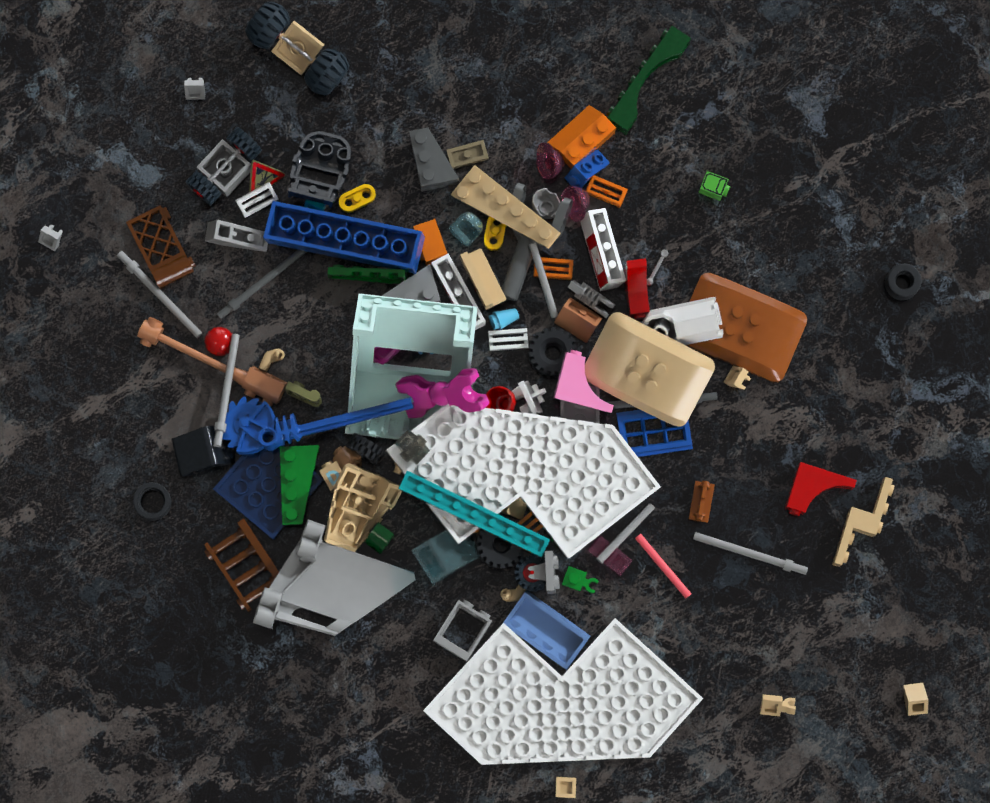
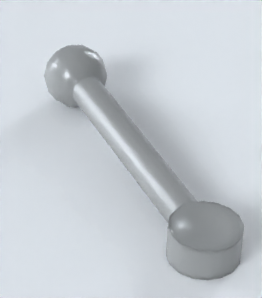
[647,250,668,285]

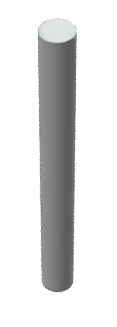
[529,242,558,318]
[596,503,655,564]

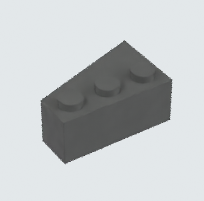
[409,127,459,192]

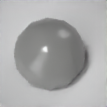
[531,188,560,219]

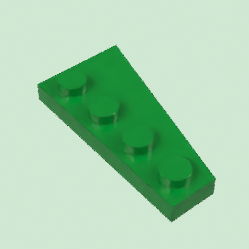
[328,265,406,284]
[280,445,319,526]

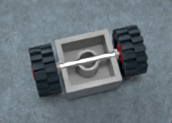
[185,127,262,205]

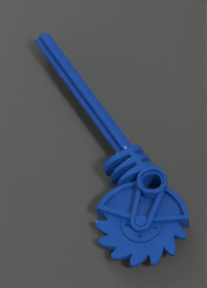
[222,396,414,455]

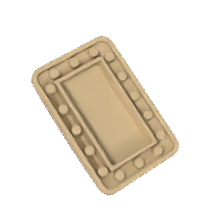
[585,312,715,427]

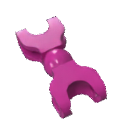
[395,368,490,418]

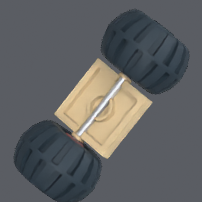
[245,2,349,95]

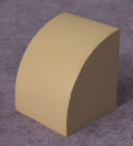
[903,683,928,716]

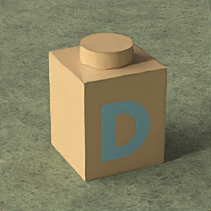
[319,461,342,493]

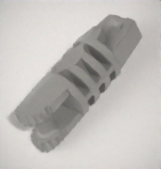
[568,280,616,318]

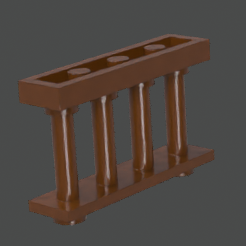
[204,518,279,612]

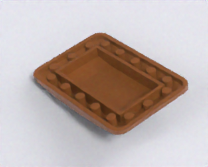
[686,273,807,382]

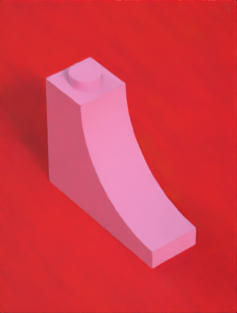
[553,350,614,413]

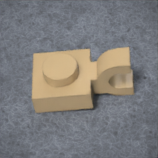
[760,694,796,716]

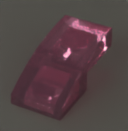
[587,535,632,576]

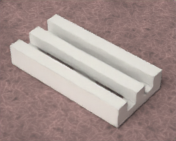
[235,182,279,218]
[488,328,528,351]

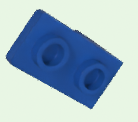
[565,150,610,192]

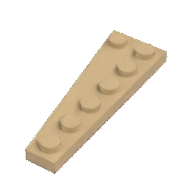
[451,165,561,249]

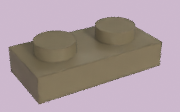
[446,140,489,169]

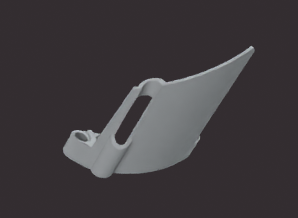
[253,519,416,636]

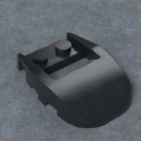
[288,131,351,208]

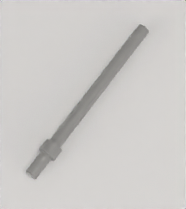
[117,251,202,338]
[213,334,240,447]
[693,532,808,575]

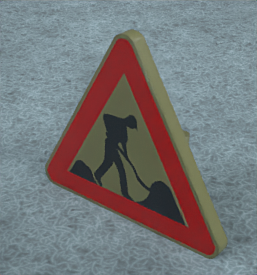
[249,160,285,198]

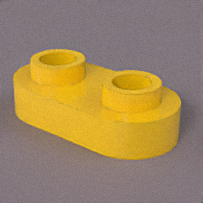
[339,184,376,213]
[484,216,506,251]

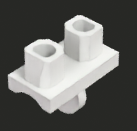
[512,381,546,415]

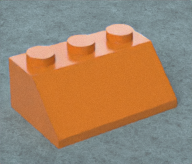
[547,105,616,169]

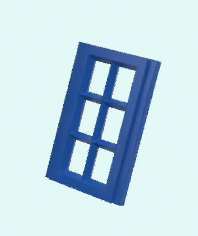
[616,410,693,457]

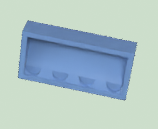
[503,590,591,670]

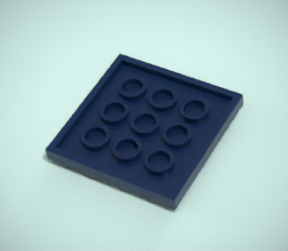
[213,435,324,540]

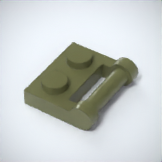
[285,381,322,407]

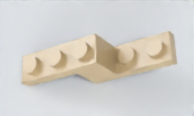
[832,477,894,567]

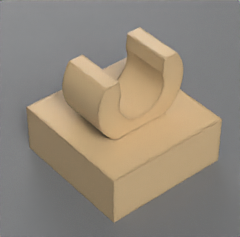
[724,366,750,389]

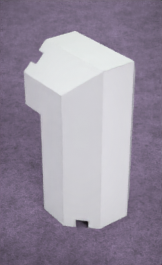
[642,297,723,345]

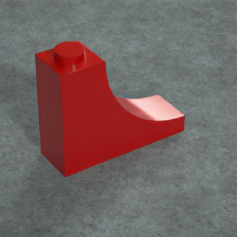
[624,258,650,320]
[785,462,857,516]

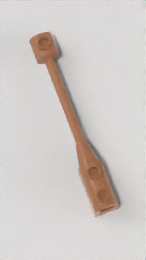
[137,317,288,406]

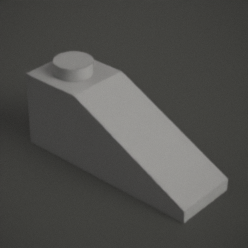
[205,220,268,252]

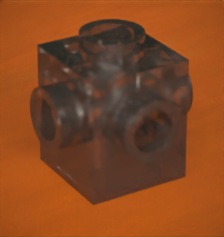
[394,430,430,465]

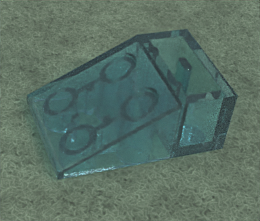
[412,530,480,586]

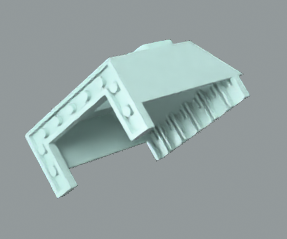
[345,294,477,440]

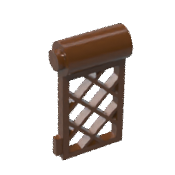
[126,205,196,289]

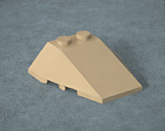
[324,463,402,552]

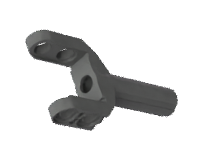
[501,183,573,301]

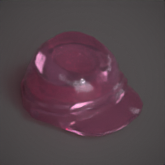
[537,142,565,179]
[561,186,590,222]

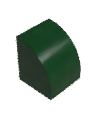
[365,522,394,554]

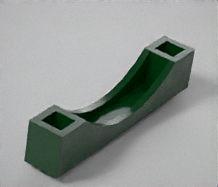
[606,26,691,135]

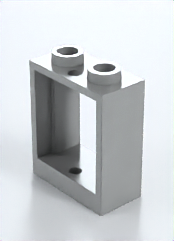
[433,600,492,662]

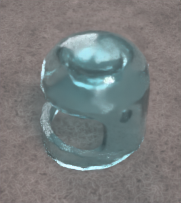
[448,212,483,247]

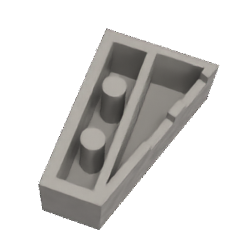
[382,264,441,303]

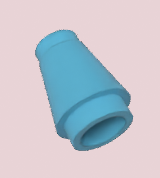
[489,308,519,330]

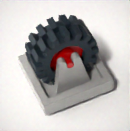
[515,551,560,594]

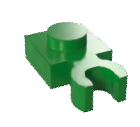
[562,566,599,593]

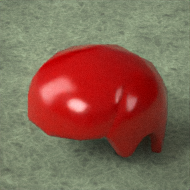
[204,327,232,356]
[486,386,516,411]

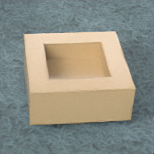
[555,777,576,798]

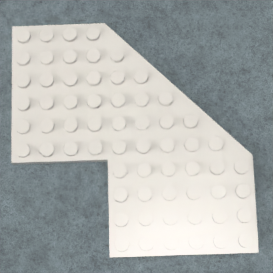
[386,404,660,559]
[423,618,703,765]

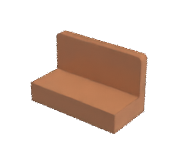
[555,297,603,343]

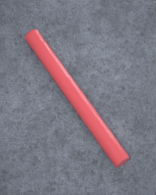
[635,534,691,599]

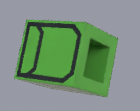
[699,171,730,201]

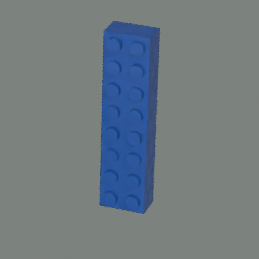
[263,201,425,274]

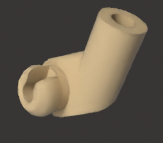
[259,349,285,372]
[500,585,526,602]

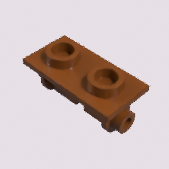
[689,481,715,523]

